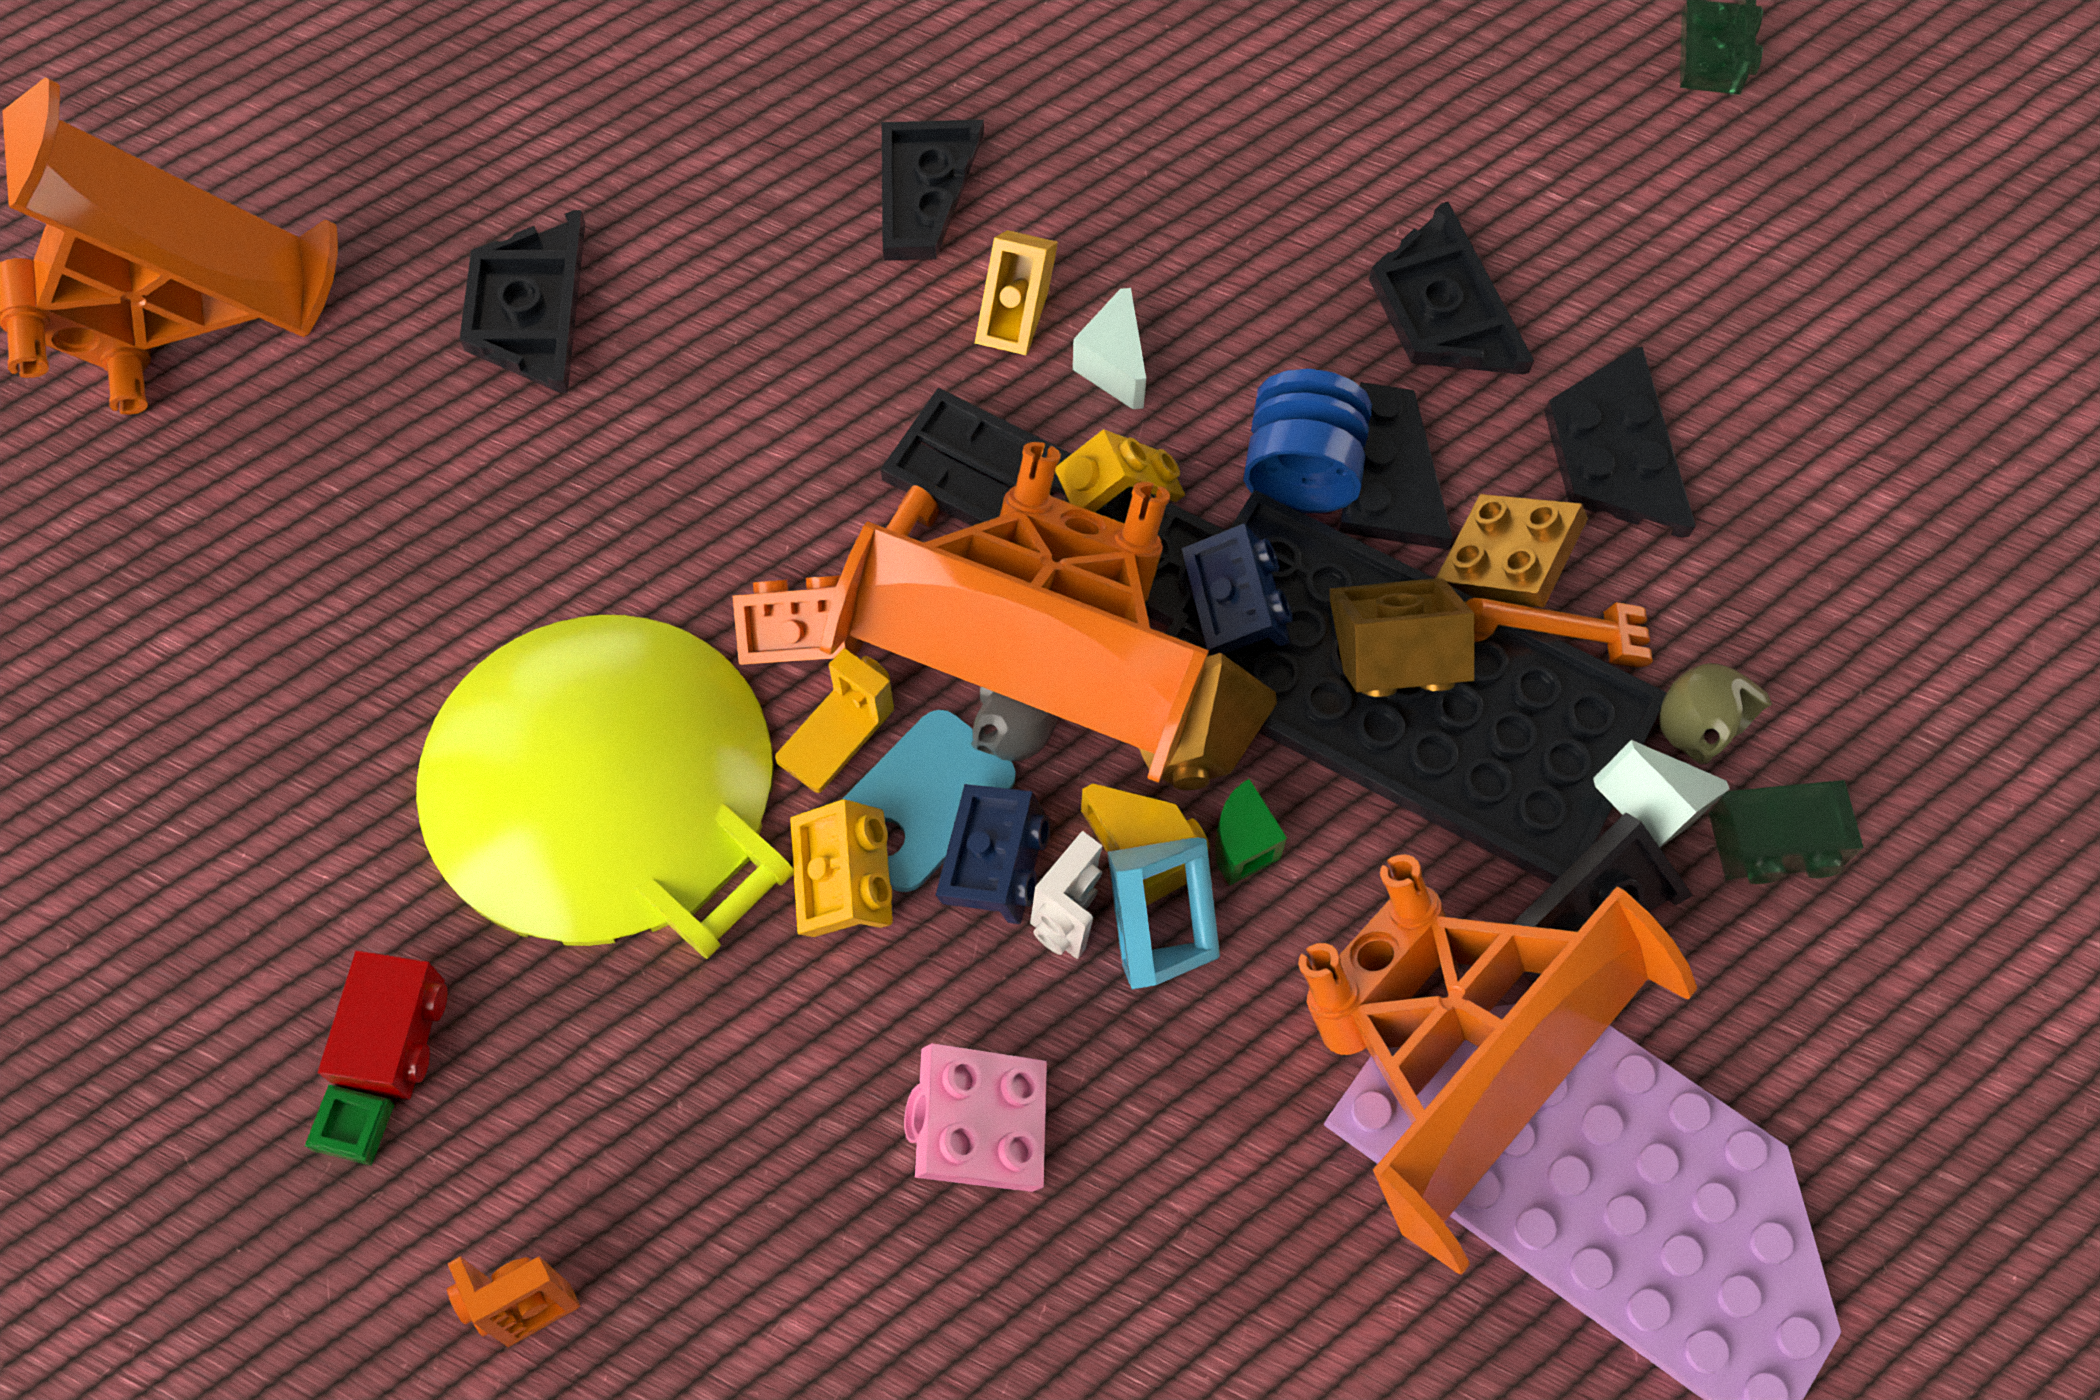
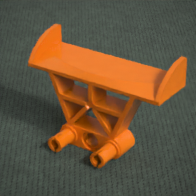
[0,77,338,415]
[820,442,1209,783]
[1298,854,1697,1275]

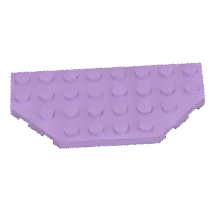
[1323,1004,1841,1400]

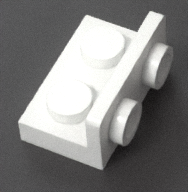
[1030,831,1102,959]

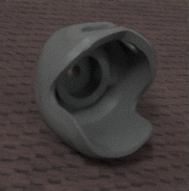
[971,687,1058,761]

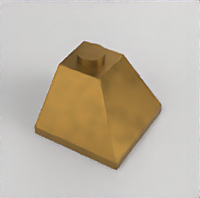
[1139,653,1277,790]

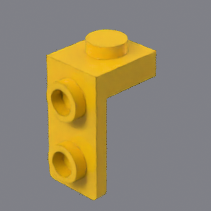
[1055,429,1185,512]
[775,648,894,793]

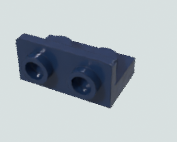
[1181,523,1293,655]
[936,784,1050,924]

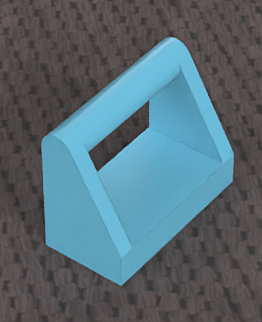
[1107,837,1220,989]

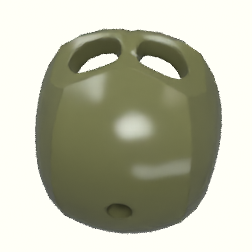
[1659,663,1772,765]

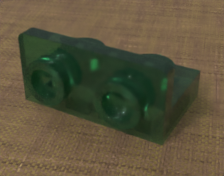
[1680,0,1763,95]

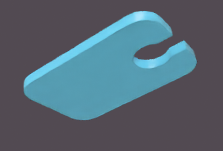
[842,710,1016,892]

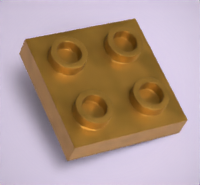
[1436,494,1588,608]

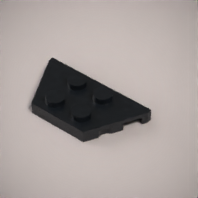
[1369,202,1534,375]
[459,210,585,393]
[1544,347,1696,538]

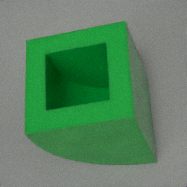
[1215,779,1287,886]

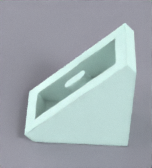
[1073,288,1146,409]
[1593,740,1729,847]

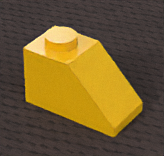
[975,230,1058,355]
[1081,783,1210,906]

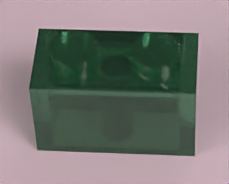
[1709,780,1864,884]

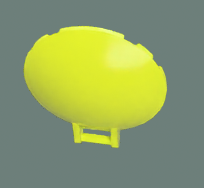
[417,615,794,959]

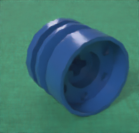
[1243,369,1372,514]

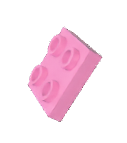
[904,1043,1047,1192]

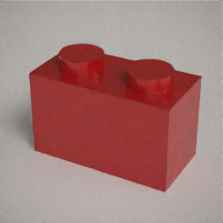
[317,950,448,1100]

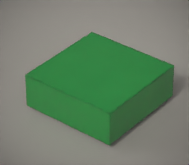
[305,1085,395,1166]

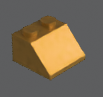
[1330,578,1474,697]

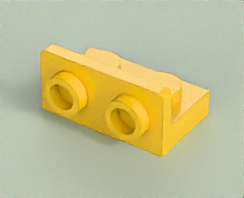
[790,799,893,937]

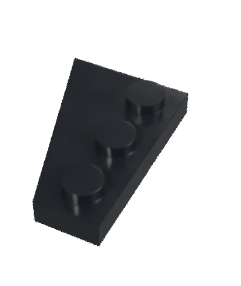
[881,119,984,261]
[1339,382,1453,550]
[1511,812,1693,984]

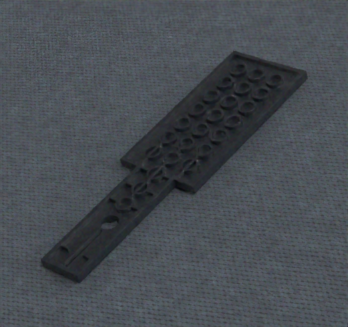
[881,387,1667,884]

